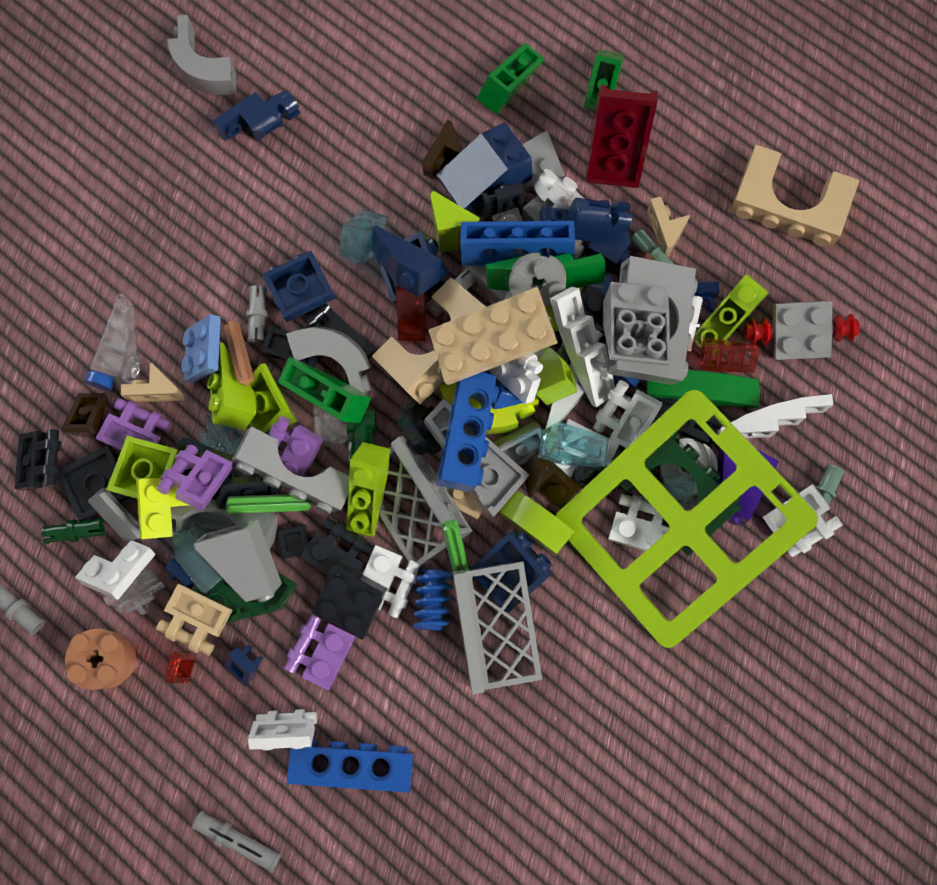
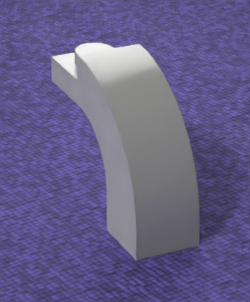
[167,15,237,95]
[286,327,371,396]

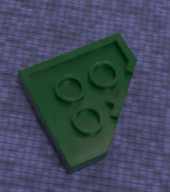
[191,563,298,628]

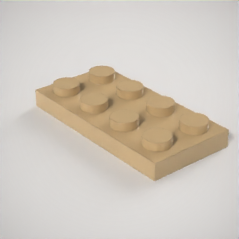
[429,287,558,385]

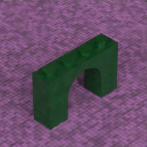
[620,431,744,556]

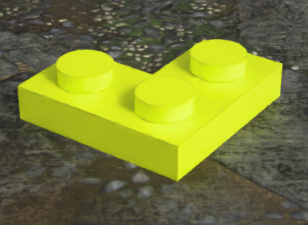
[136,476,188,539]

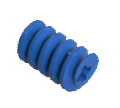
[413,569,453,631]

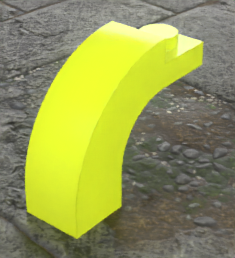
[438,382,539,434]

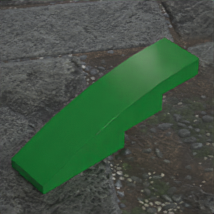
[486,252,605,291]
[646,370,759,408]

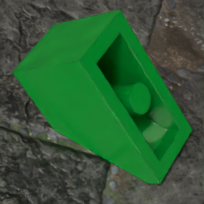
[583,49,625,110]

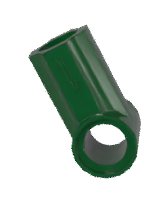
[346,409,376,463]

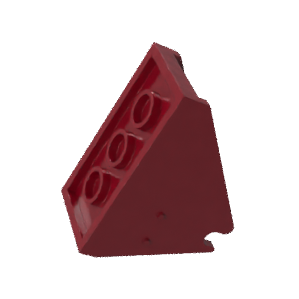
[586,85,658,188]

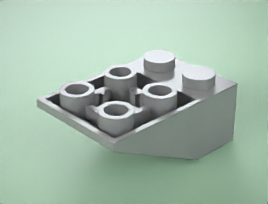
[603,282,671,366]

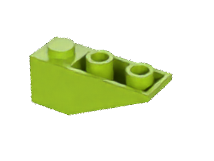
[693,274,770,356]
[207,343,256,430]
[533,347,578,405]
[347,442,390,537]

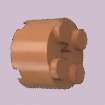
[65,629,136,690]

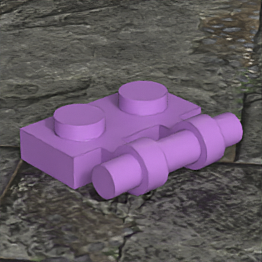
[96,398,171,451]
[269,416,324,477]
[157,445,233,511]
[284,615,356,690]

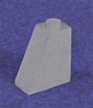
[194,519,282,602]

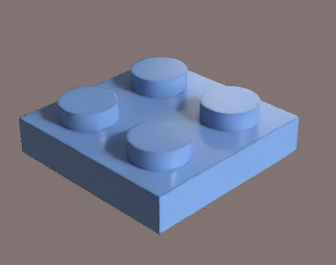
[181,314,221,383]

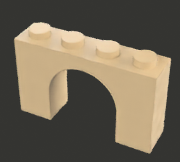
[730,145,860,248]
[372,278,486,404]

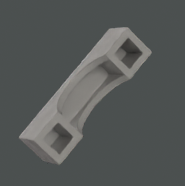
[231,427,349,514]
[171,499,278,550]

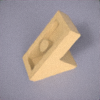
[647,196,690,257]
[121,363,185,402]

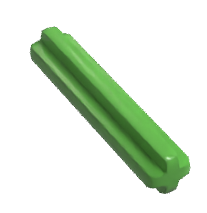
[225,494,311,514]
[442,519,469,572]

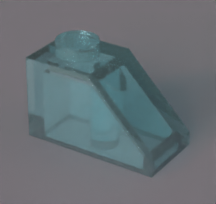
[339,210,389,263]
[538,422,609,466]
[172,521,223,594]

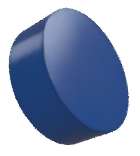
[84,371,115,392]

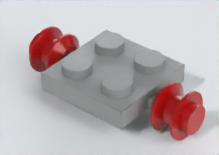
[744,301,860,360]

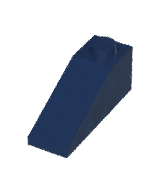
[372,225,441,297]

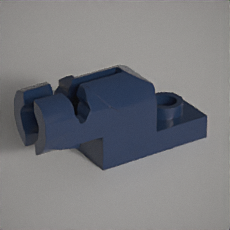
[212,89,301,141]
[539,197,632,242]

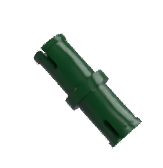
[41,518,105,544]

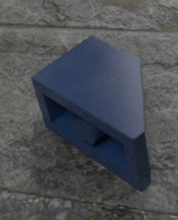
[586,231,631,274]

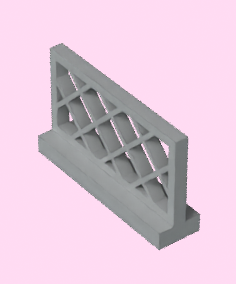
[379,436,472,567]
[452,561,542,694]

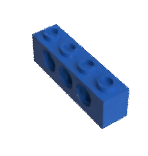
[461,221,575,266]
[436,372,499,493]
[287,740,414,793]

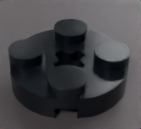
[396,400,442,455]

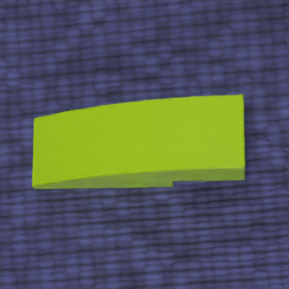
[498,490,574,556]

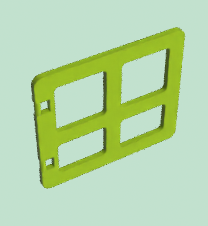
[555,390,818,648]

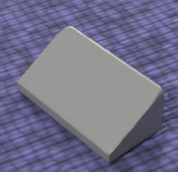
[493,421,551,466]
[88,488,140,542]

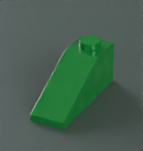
[476,43,545,115]
[278,357,372,423]

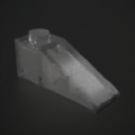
[90,293,140,384]

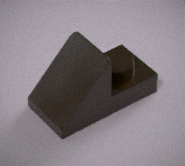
[422,120,462,179]
[61,393,108,437]
[522,449,581,509]

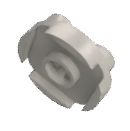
[509,253,566,307]

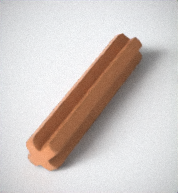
[223,320,254,386]

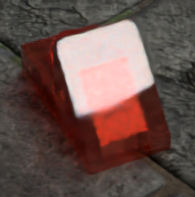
[396,286,427,341]

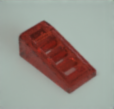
[699,338,760,373]
[165,650,196,684]

